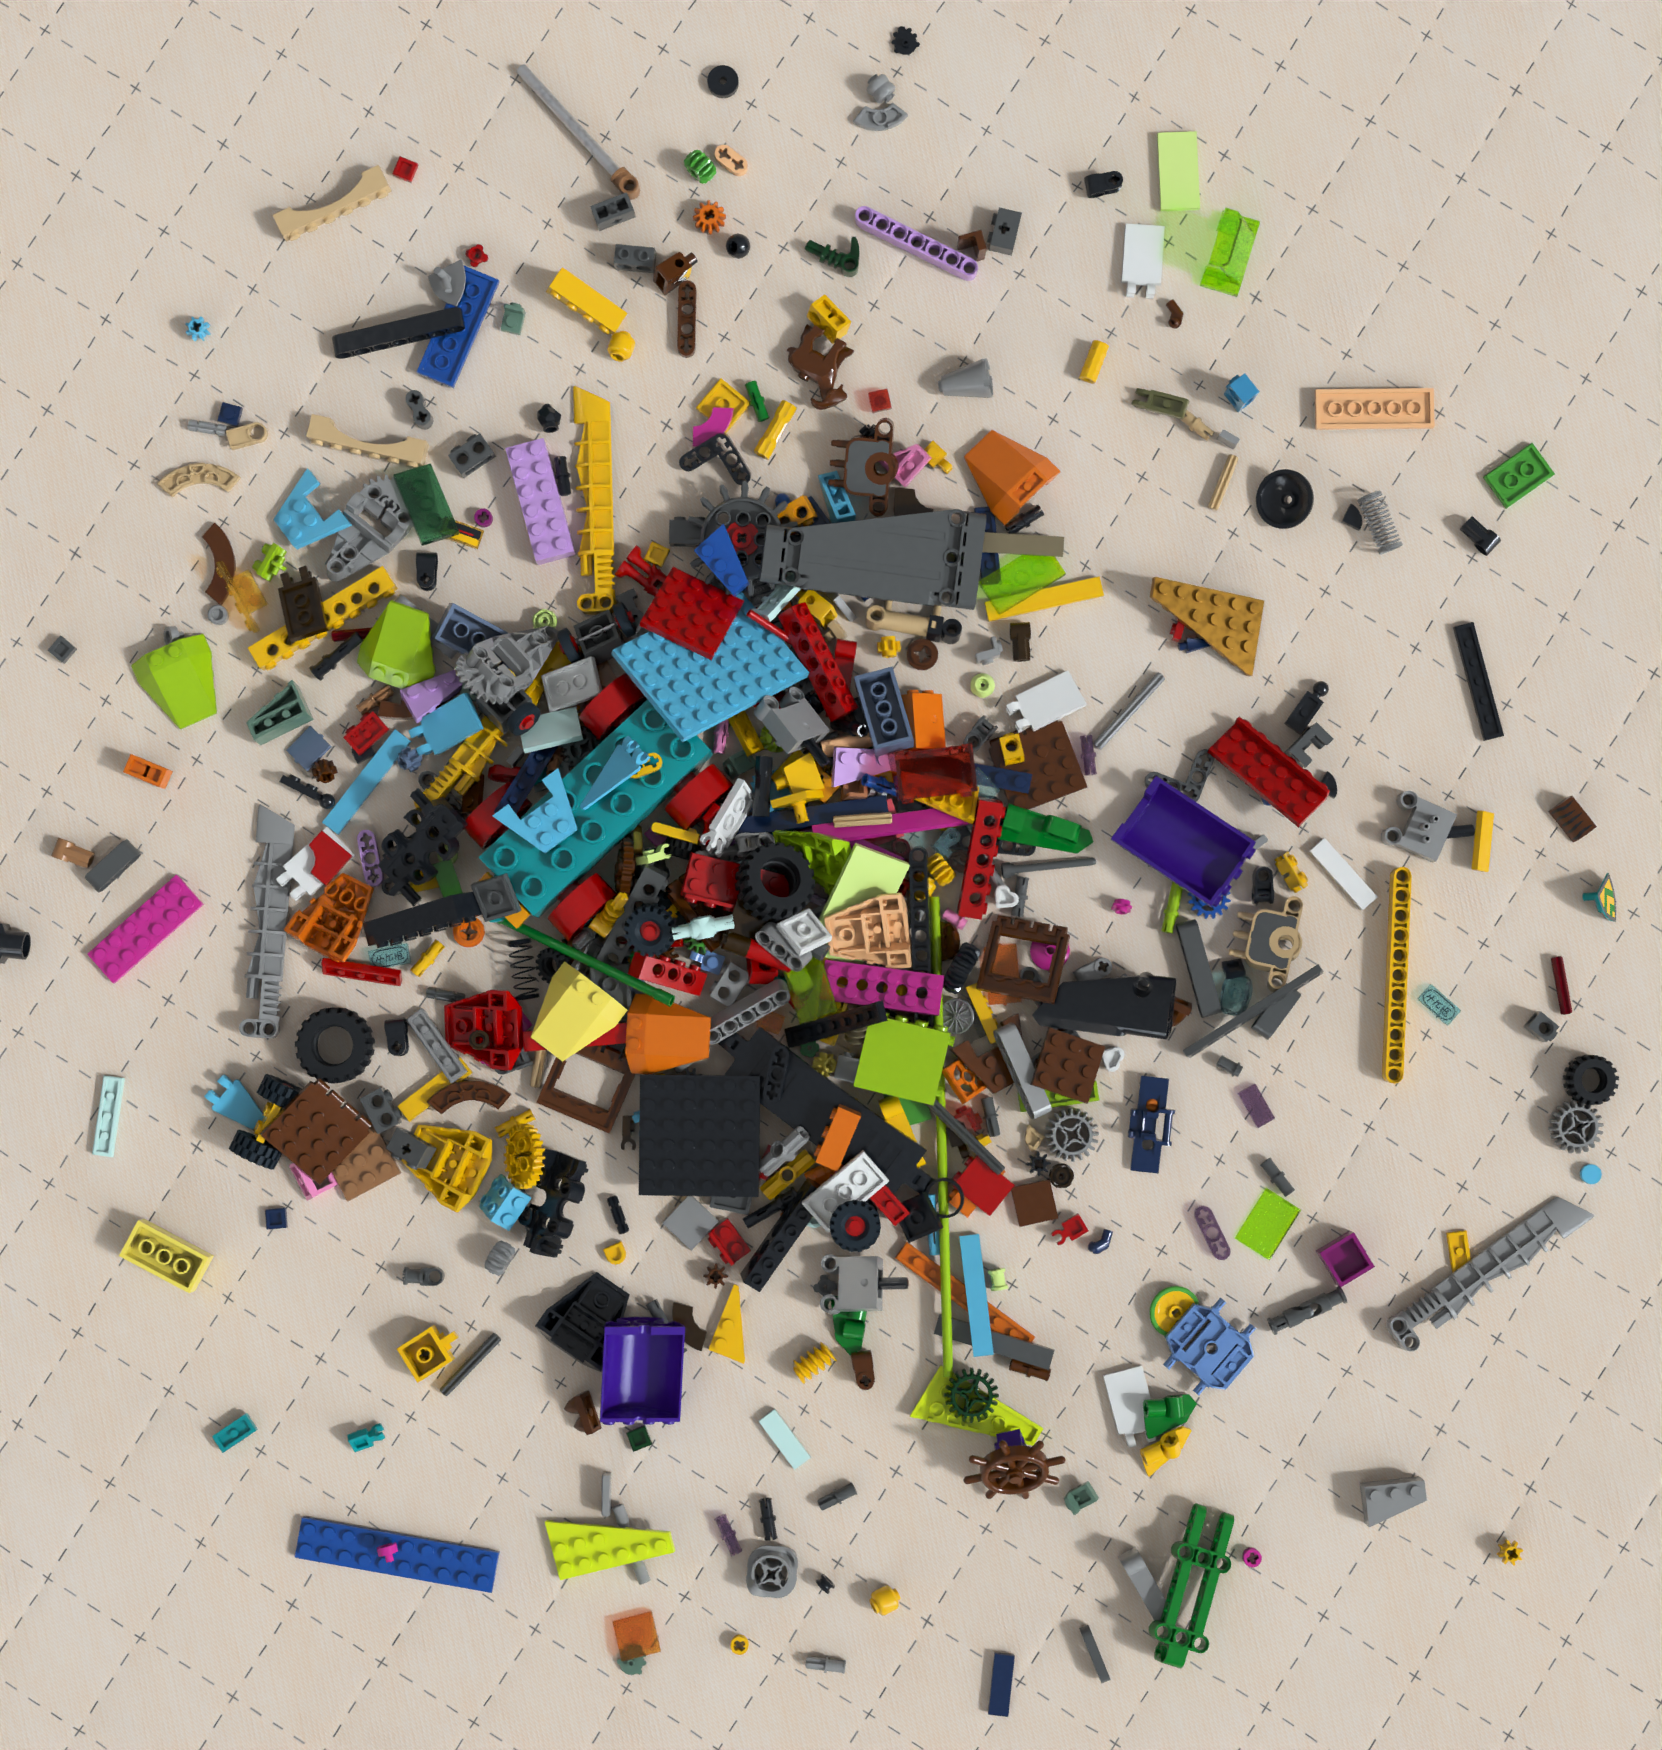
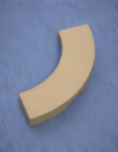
[157,463,241,497]

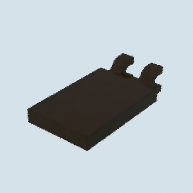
[278,566,329,643]

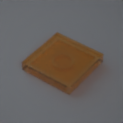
[612,1611,661,1661]

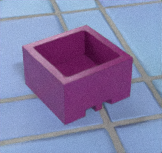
[1316,1230,1375,1287]

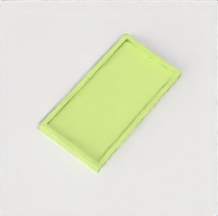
[818,843,910,964]

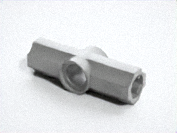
[759,1126,810,1176]

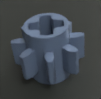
[397,746,422,772]

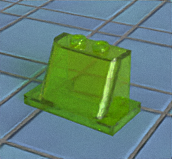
[1200,208,1260,297]

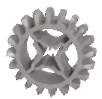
[1548,1100,1604,1154]
[1045,1108,1099,1162]

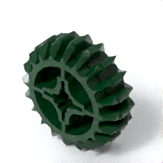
[944,1367,999,1423]

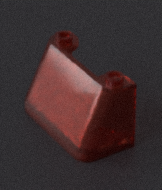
[888,743,978,804]

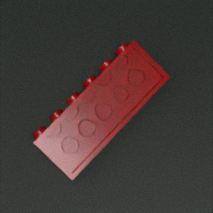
[1208,716,1330,828]
[680,852,789,912]

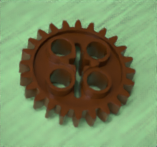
[614,838,635,898]

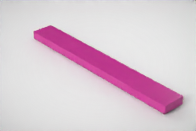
[812,808,970,841]

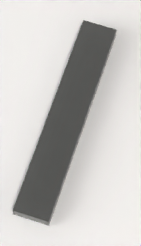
[934,1314,1055,1370]

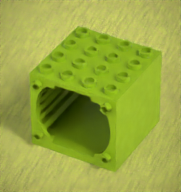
[854,1012,955,1106]

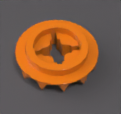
[453,918,485,947]

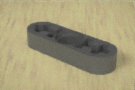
[1079,1625,1111,1684]

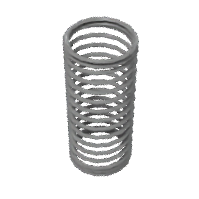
[1357,490,1403,554]

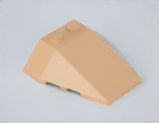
[824,893,912,969]

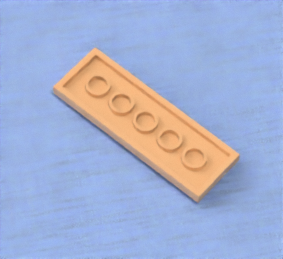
[1315,388,1435,430]

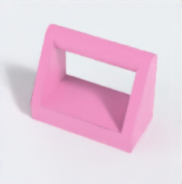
[289,1163,338,1201]

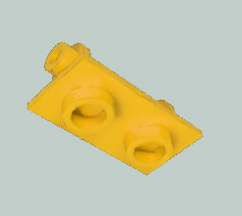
[1274,851,1308,893]

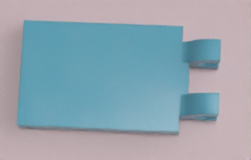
[409,693,484,756]

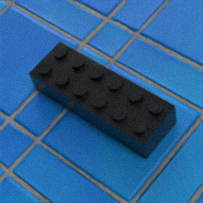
[363,892,482,948]

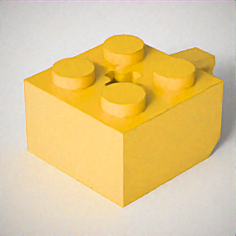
[397,1325,459,1383]

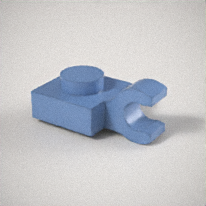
[689,950,725,975]

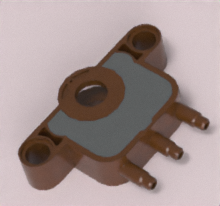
[828,418,899,517]

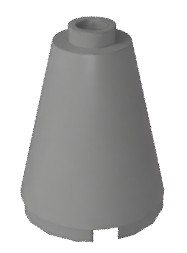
[938,358,993,398]

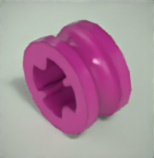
[1242,1548,1262,1568]

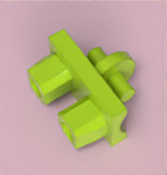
[252,543,287,582]

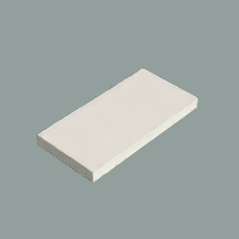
[802,1150,889,1233]

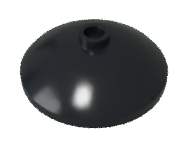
[1256,469,1314,529]

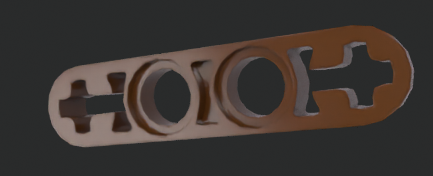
[677,280,697,358]

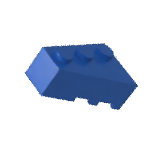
[694,524,749,597]

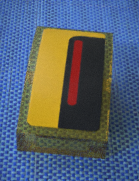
[438,517,484,549]

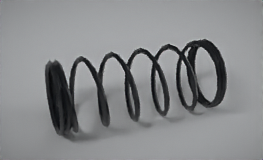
[507,938,540,1001]

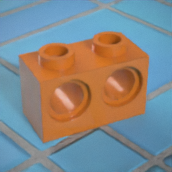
[123,754,173,789]

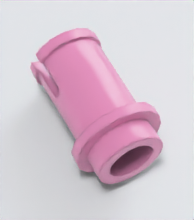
[942,908,968,930]

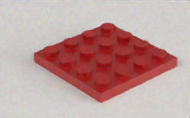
[639,567,744,661]

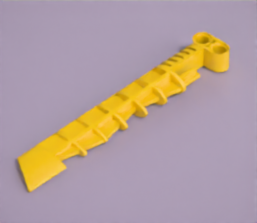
[573,386,617,615]
[414,642,583,808]

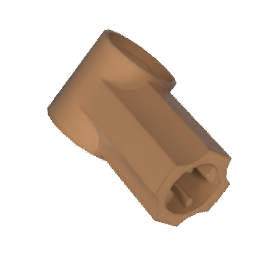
[51,838,95,869]

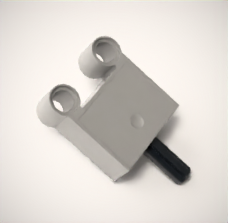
[754,687,830,767]
[820,1254,909,1315]

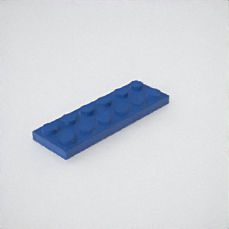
[417,266,500,389]

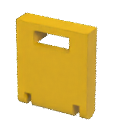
[651,822,701,846]

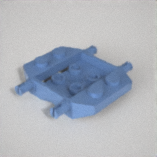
[1163,1298,1256,1395]

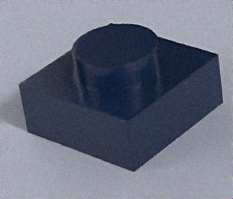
[217,402,243,427]

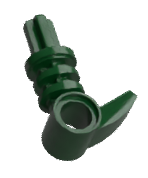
[805,237,859,277]

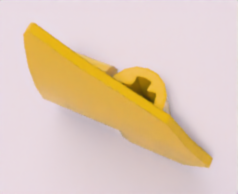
[1140,1426,1191,1477]

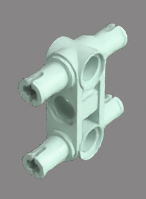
[672,914,735,941]

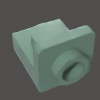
[501,302,526,335]
[723,750,755,780]

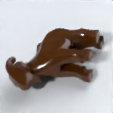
[787,324,854,410]

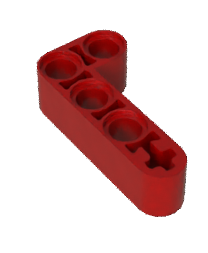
[825,639,857,720]

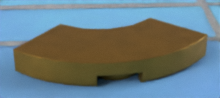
[633,825,643,855]

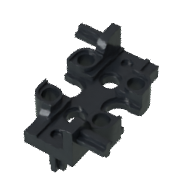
[378,788,468,907]
[518,1147,589,1258]

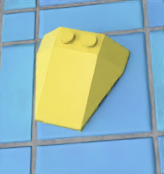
[531,961,628,1062]

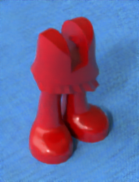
[615,545,667,597]

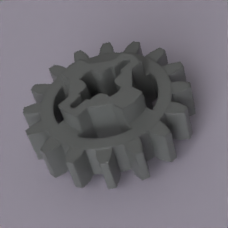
[559,726,602,767]

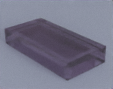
[1237,1084,1275,1128]

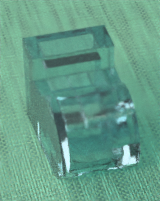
[932,827,961,860]

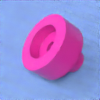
[377,1542,398,1563]

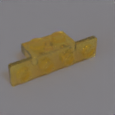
[215,561,269,633]

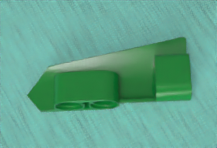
[997,803,1094,854]

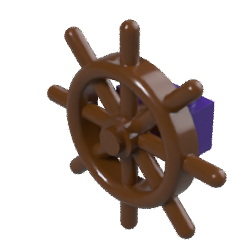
[963,1429,1066,1499]

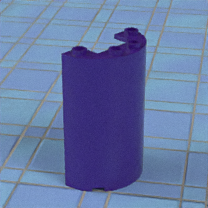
[1111,776,1256,907]

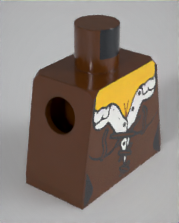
[653,252,698,296]

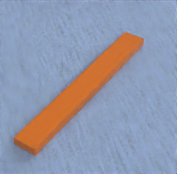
[895,1241,1035,1342]

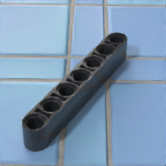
[332,307,465,359]

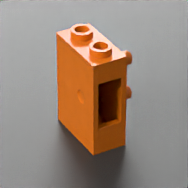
[901,690,946,751]

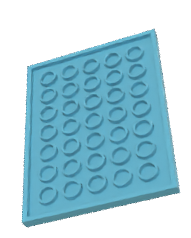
[611,592,809,742]

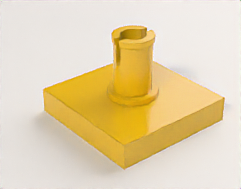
[770,790,824,824]

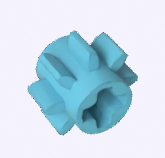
[186,316,210,341]

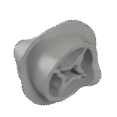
[746,1545,798,1598]

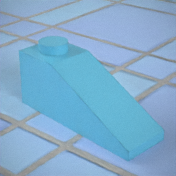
[818,471,856,523]

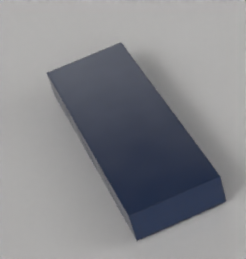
[988,1652,1015,1717]

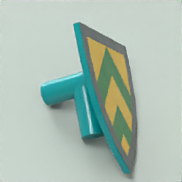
[1582,873,1616,922]

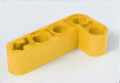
[878,1095,926,1167]

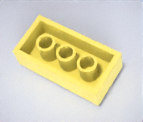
[119,1219,214,1293]

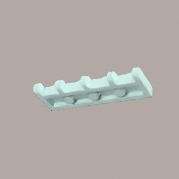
[752,572,801,622]

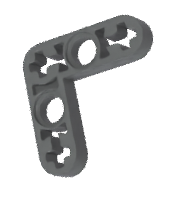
[1144,749,1214,802]

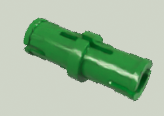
[745,381,770,422]

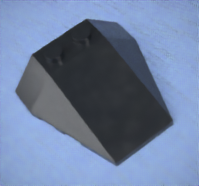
[535,1272,630,1372]

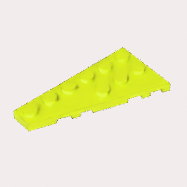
[910,1365,1043,1446]
[545,1520,675,1580]

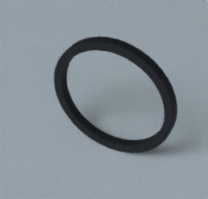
[926,1178,964,1218]

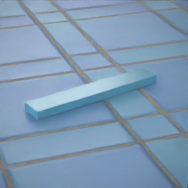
[322,729,412,835]
[959,1234,994,1357]

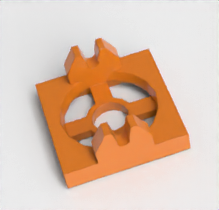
[942,1059,987,1104]

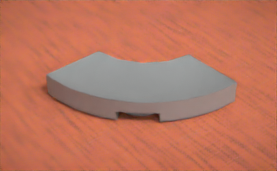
[853,103,908,131]

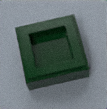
[626,1425,652,1452]

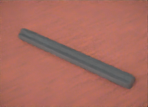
[925,1100,1005,1175]

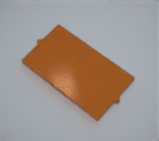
[983,943,1022,1006]

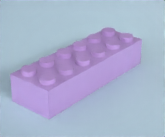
[505,438,576,565]

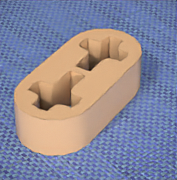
[715,145,748,176]

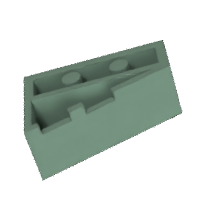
[246,680,314,745]

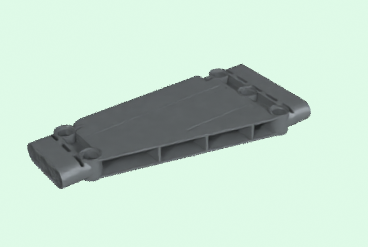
[759,509,986,610]

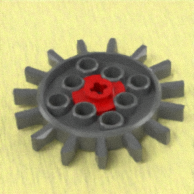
[685,481,798,597]

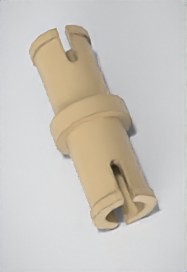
[1180,410,1215,442]

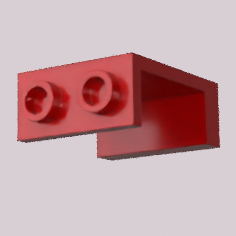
[952,1155,1015,1216]

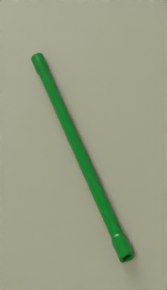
[496,919,675,1007]

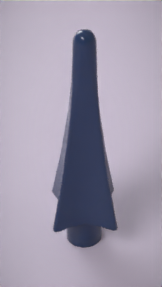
[1178,638,1211,654]

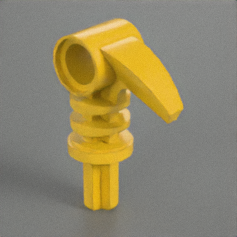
[588,892,629,938]

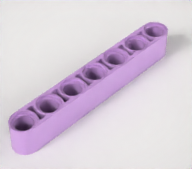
[855,206,978,281]

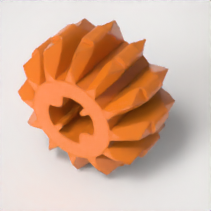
[693,200,726,235]

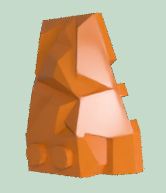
[284,873,374,963]

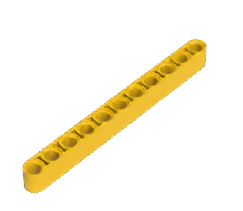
[1382,867,1412,1084]

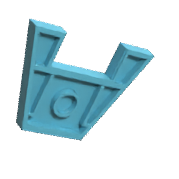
[273,468,352,550]
[492,768,578,853]

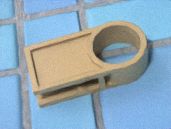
[226,422,268,450]

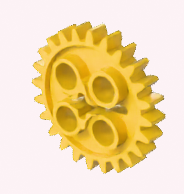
[503,1124,545,1189]

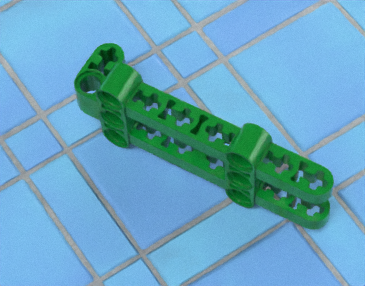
[1149,1503,1234,1669]

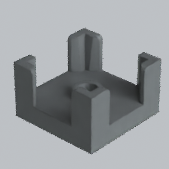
[1284,722,1334,768]

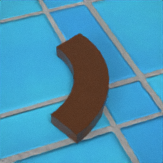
[202,522,236,605]
[427,1080,511,1114]

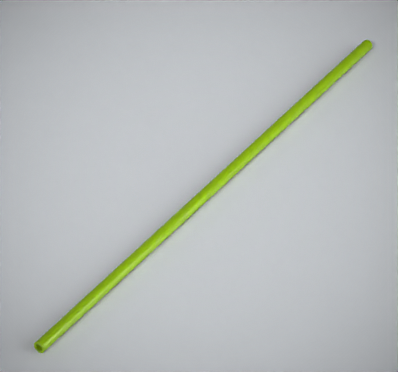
[930,897,953,1377]

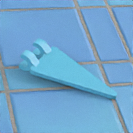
[580,736,650,810]
[204,1074,264,1130]

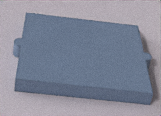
[286,726,332,771]

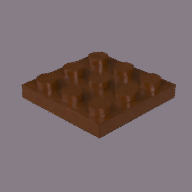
[1030,1028,1105,1104]

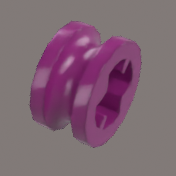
[474,508,493,528]

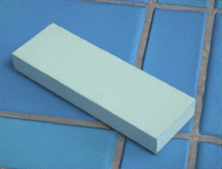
[759,1409,811,1470]

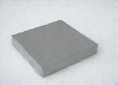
[663,1196,719,1251]

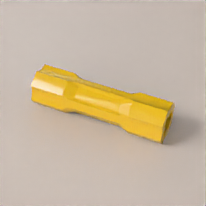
[754,400,797,460]

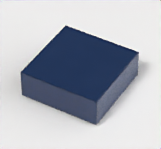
[265,1208,288,1230]

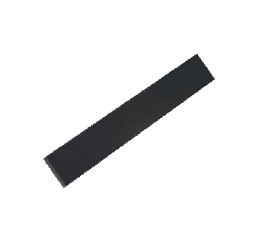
[1453,622,1504,741]

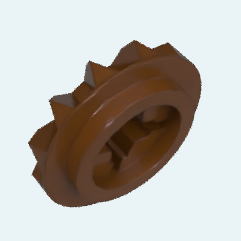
[907,639,938,670]

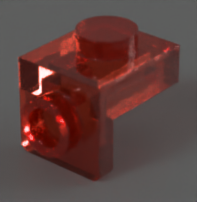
[953,1105,983,1132]

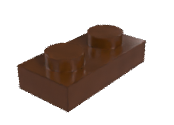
[462,773,485,815]

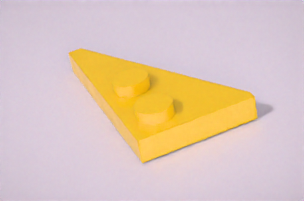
[708,1284,745,1364]

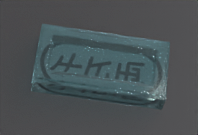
[368,943,411,968]
[1417,984,1461,1025]

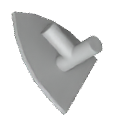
[428,259,466,306]

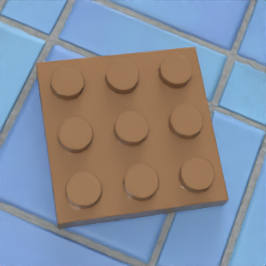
[332,1122,401,1202]

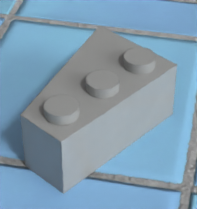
[1360,1476,1427,1527]

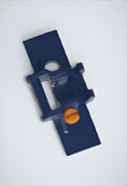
[1127,1076,1175,1174]

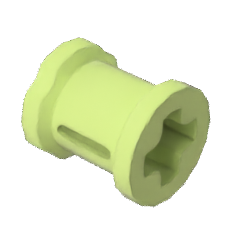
[988,1268,1008,1291]

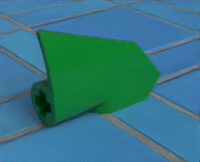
[831,1295,867,1355]
[1143,1394,1197,1439]

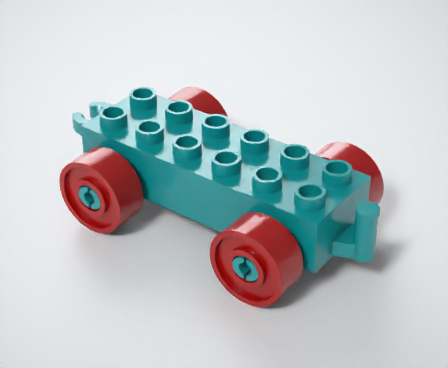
[464,673,734,941]

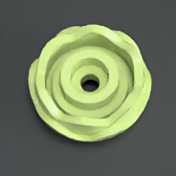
[532,609,557,628]
[970,673,995,698]

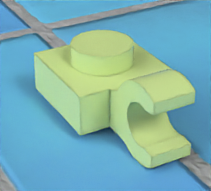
[635,844,671,865]

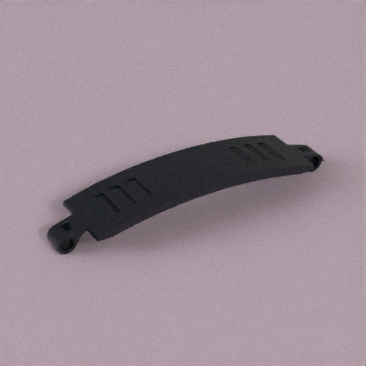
[718,1027,936,1194]

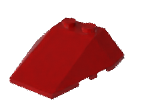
[444,989,523,1071]

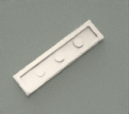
[1309,838,1377,910]

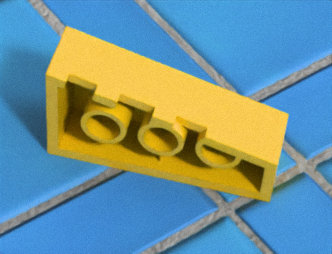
[546,267,628,335]

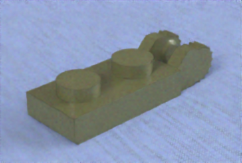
[1131,388,1189,420]

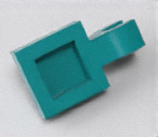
[347,1423,385,1452]

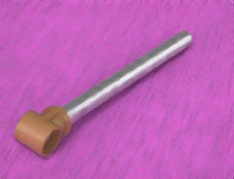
[517,64,640,200]

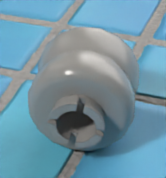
[867,74,895,103]

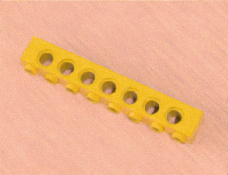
[248,566,398,671]

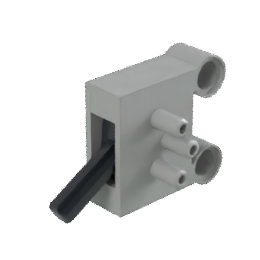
[1381,791,1475,862]

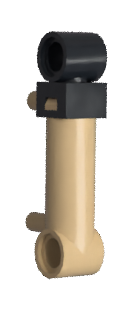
[865,600,962,644]

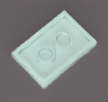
[521,707,583,753]

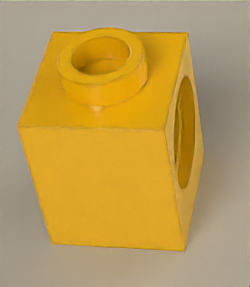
[999,733,1025,766]

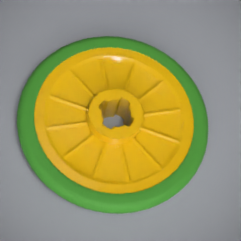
[1150,1286,1199,1336]

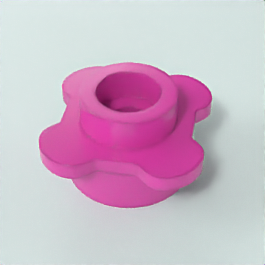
[1111,899,1132,915]

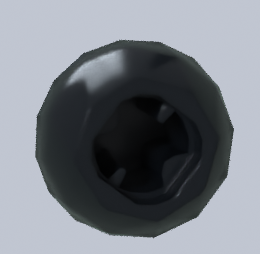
[726,233,750,259]

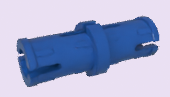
[861,773,899,796]

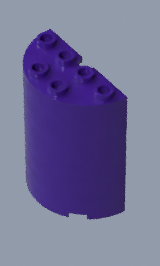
[600,1317,685,1425]

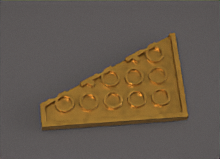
[1150,577,1264,676]

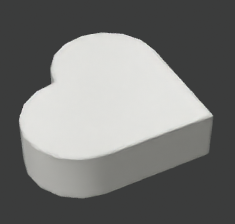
[995,885,1019,908]
[1102,1047,1124,1072]

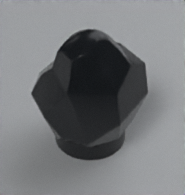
[537,404,561,433]

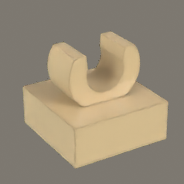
[823,620,848,642]

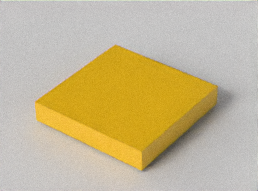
[696,378,750,433]

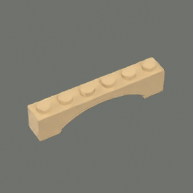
[273,165,392,242]
[306,414,429,469]

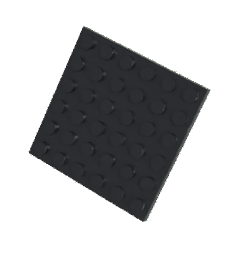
[639,1074,761,1197]

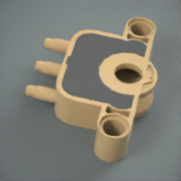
[1228,896,1303,993]

